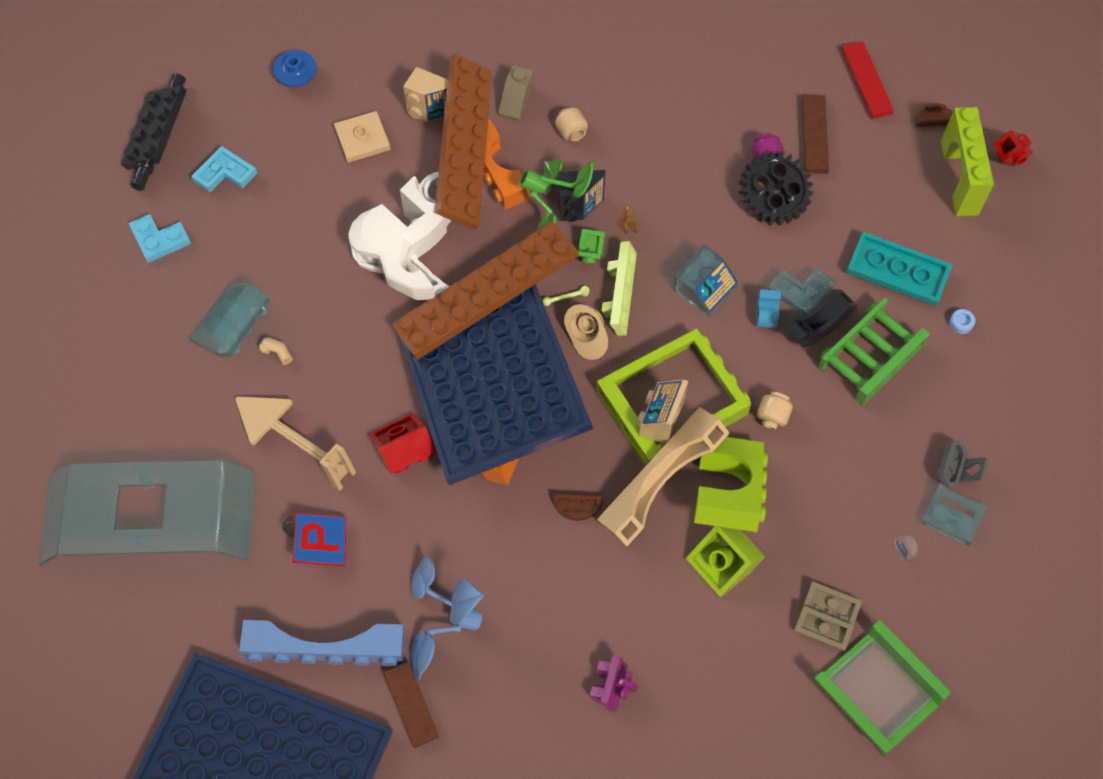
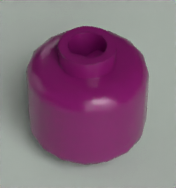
[752,133,785,159]

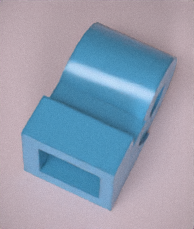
[756,289,781,329]

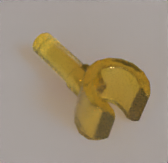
[624,206,638,234]

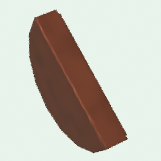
[915,103,953,127]
[552,493,603,521]

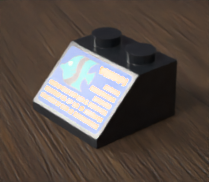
[558,170,605,222]

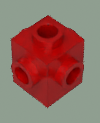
[992,130,1033,166]

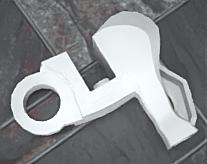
[348,172,451,301]

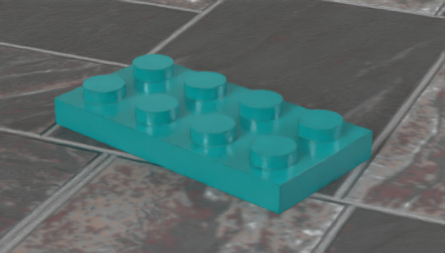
[846,232,953,307]

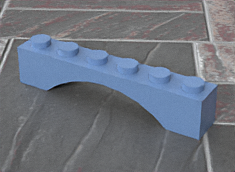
[239,620,406,667]

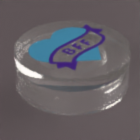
[895,533,918,561]

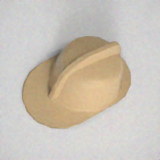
[564,304,608,360]

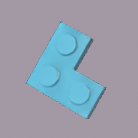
[191,146,257,193]
[128,214,191,263]

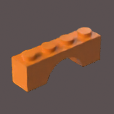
[483,119,529,210]

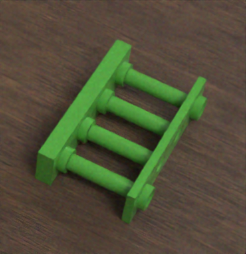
[818,298,930,406]

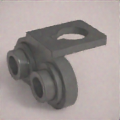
[936,440,988,487]

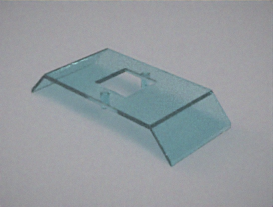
[38,460,255,566]

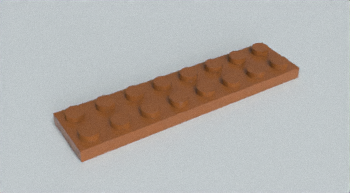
[435,53,492,230]
[392,221,579,360]

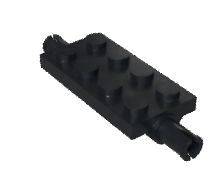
[121,73,187,191]

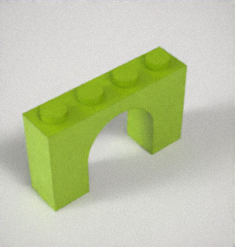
[941,107,994,216]
[694,437,768,532]

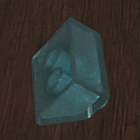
[189,281,271,357]

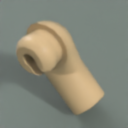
[259,337,293,365]

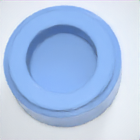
[949,309,976,334]

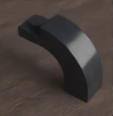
[783,289,858,348]

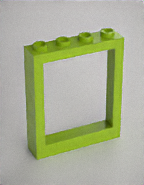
[596,329,751,466]

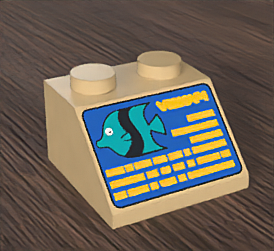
[403,67,448,122]
[637,380,688,445]

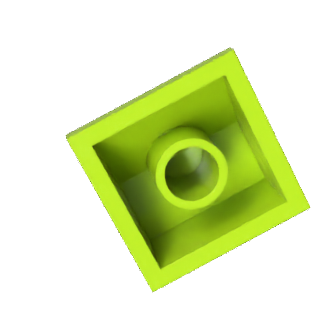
[686,526,765,597]

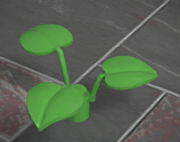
[519,159,596,230]

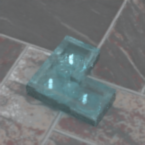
[768,268,836,316]

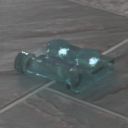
[921,483,988,546]

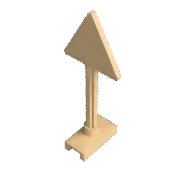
[235,397,356,491]

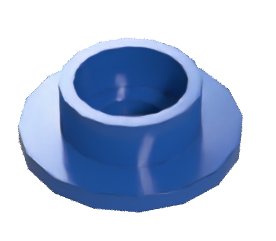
[273,50,317,87]

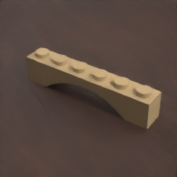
[597,407,729,546]

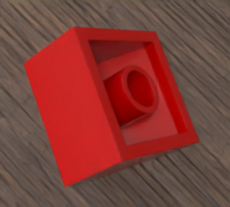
[368,412,436,474]

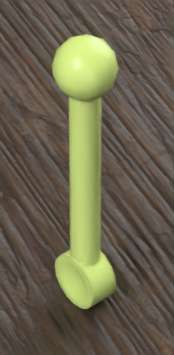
[542,286,590,306]

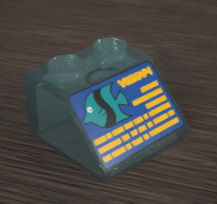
[672,244,739,316]

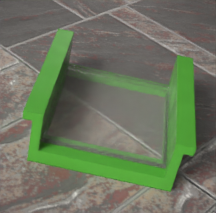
[814,620,951,757]

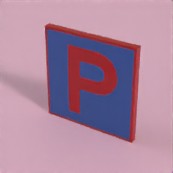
[292,513,347,567]

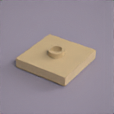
[334,111,391,163]

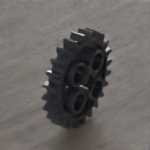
[738,151,814,226]

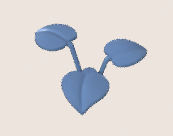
[410,555,484,680]

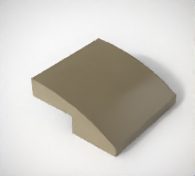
[794,581,862,651]

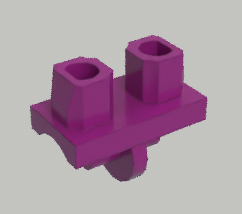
[590,655,638,712]

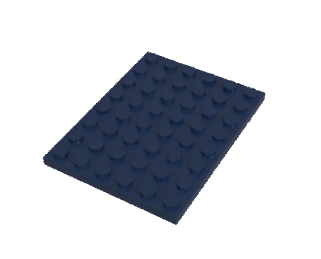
[401,284,593,485]
[133,653,393,779]

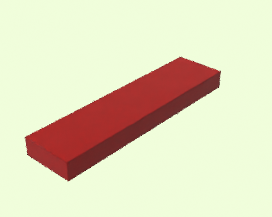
[841,41,894,119]

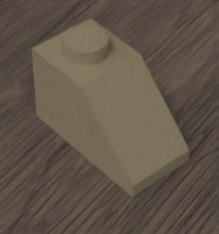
[498,65,534,121]

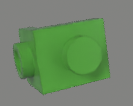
[578,229,605,264]

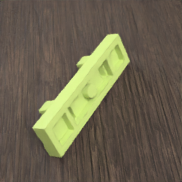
[601,241,637,336]

